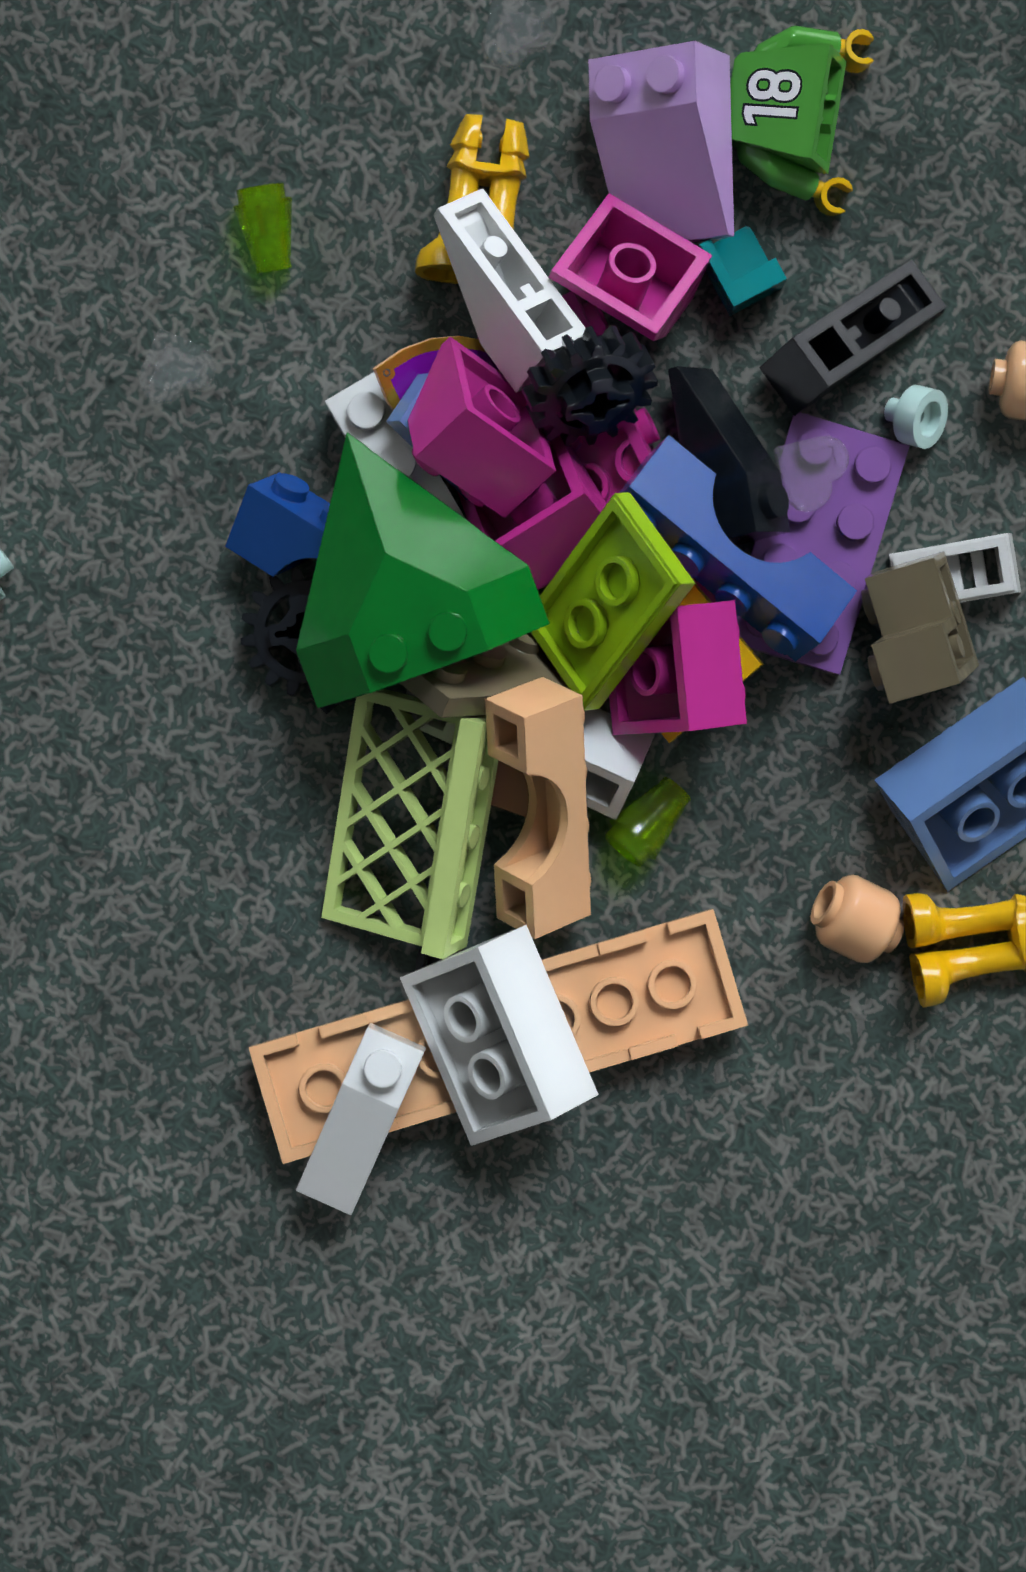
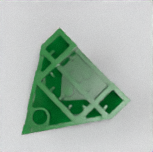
[296,432,550,708]

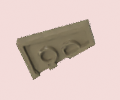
[400,632,569,718]

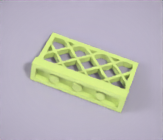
[321,689,499,959]

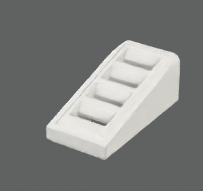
[889,533,1021,603]

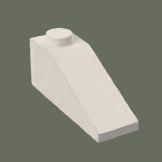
[433,188,585,393]
[296,1023,426,1215]

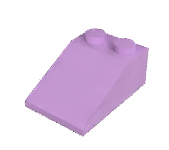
[588,41,734,242]

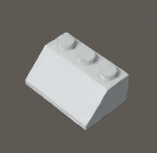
[400,925,599,1146]

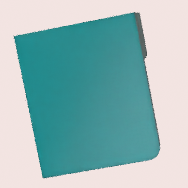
[698,226,787,316]

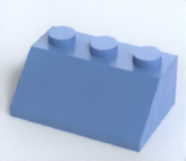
[875,677,1026,892]

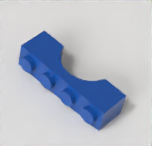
[619,435,857,662]
[225,472,330,577]

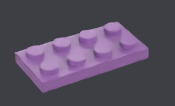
[737,412,910,676]

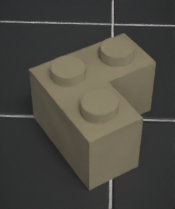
[861,551,979,704]

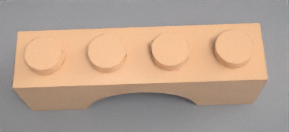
[485,677,591,939]

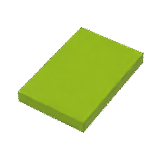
[531,492,695,711]

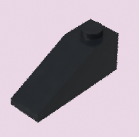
[759,259,947,416]
[668,366,790,546]

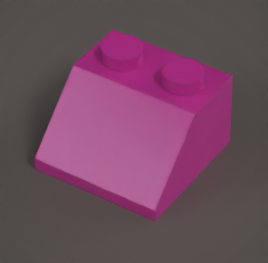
[549,193,712,341]
[408,337,556,518]
[457,435,606,590]
[609,600,747,735]

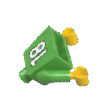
[730,26,874,216]

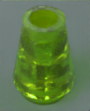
[233,183,292,274]
[605,777,691,867]

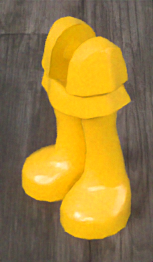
[415,114,530,284]
[903,893,1026,1008]

